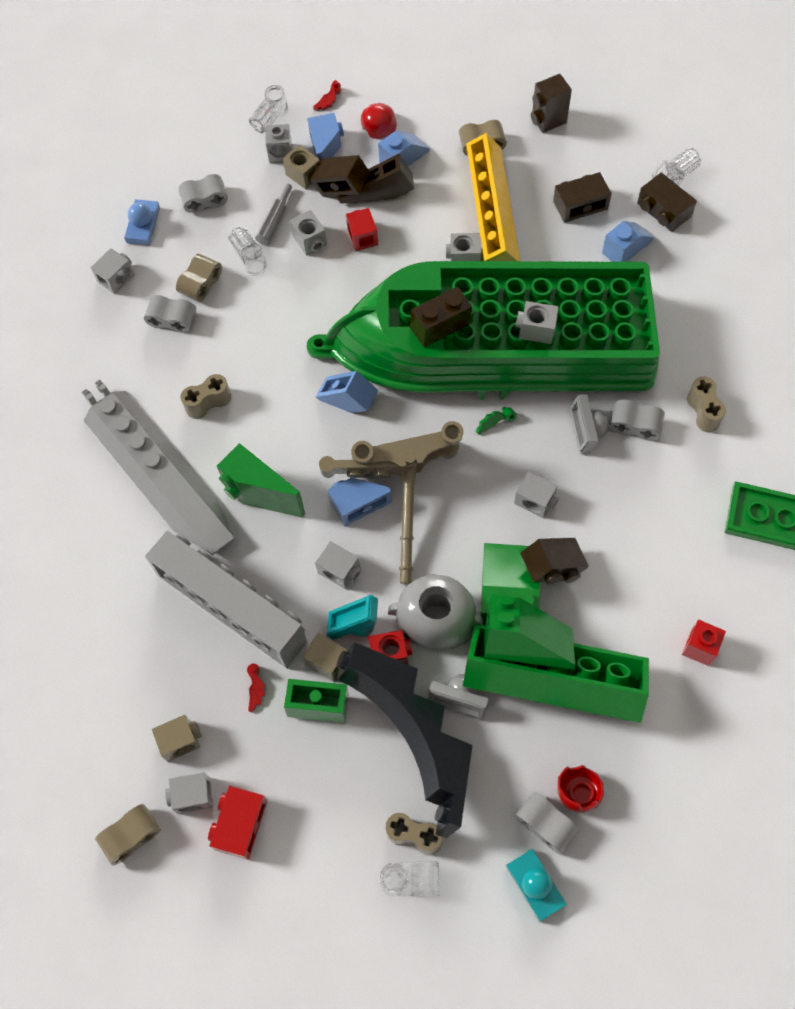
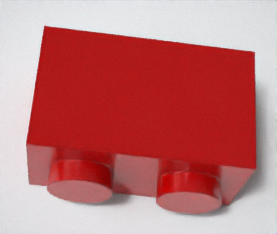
[208,786,268,860]

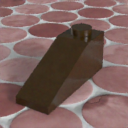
[338,154,415,204]

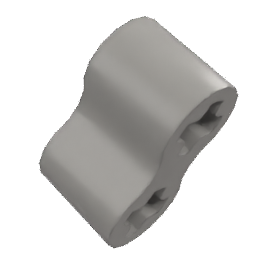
[179,174,228,213]
[144,295,196,333]
[610,400,665,441]
[515,791,580,855]

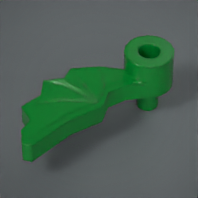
[476,406,517,435]

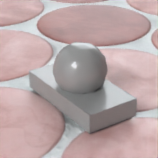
[569,394,609,454]
[428,674,489,720]

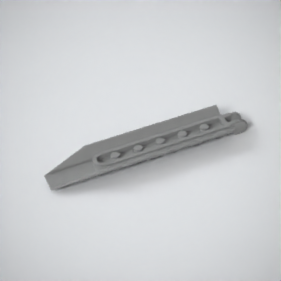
[81,380,235,555]

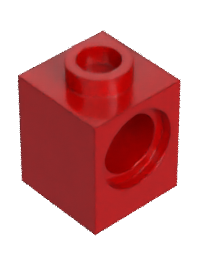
[346,208,379,252]
[682,619,726,666]
[368,630,413,664]

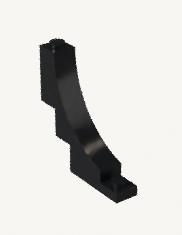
[337,642,473,838]

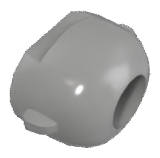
[388,574,484,649]

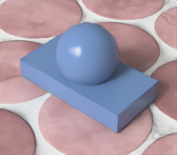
[124,199,160,245]

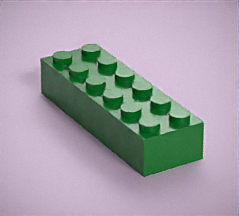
[463,624,649,723]

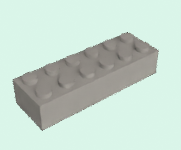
[145,531,307,669]

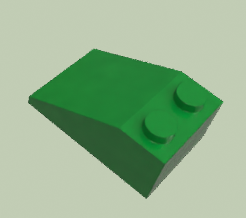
[217,443,305,517]
[480,543,540,624]
[484,594,575,670]

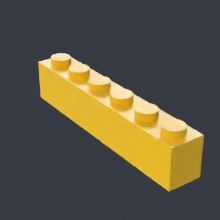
[466,133,520,261]

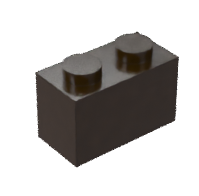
[531,73,572,133]
[310,155,370,196]
[553,172,612,223]
[637,172,697,232]
[410,286,472,347]
[520,538,589,585]

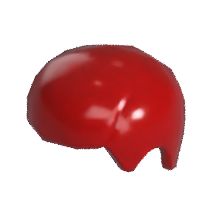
[360,102,397,139]
[557,765,604,813]

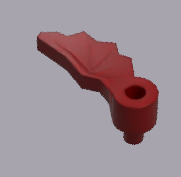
[313,80,341,111]
[247,663,266,712]

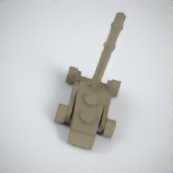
[319,421,463,584]

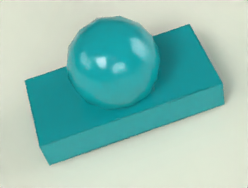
[326,594,378,640]
[506,849,567,922]

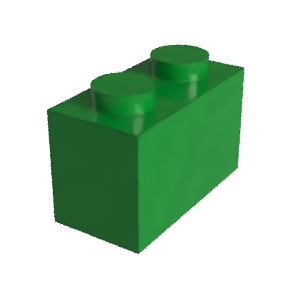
[284,678,349,723]

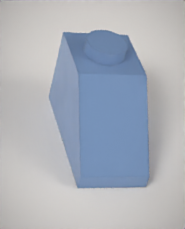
[307,113,344,161]
[378,131,430,166]
[602,221,654,262]
[316,371,378,413]
[328,478,392,526]

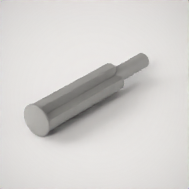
[255,184,292,245]

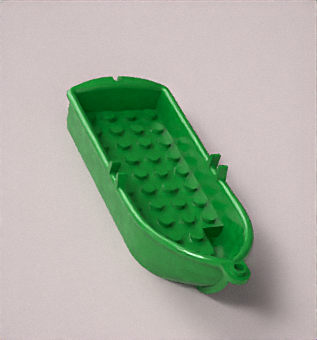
[306,261,660,400]

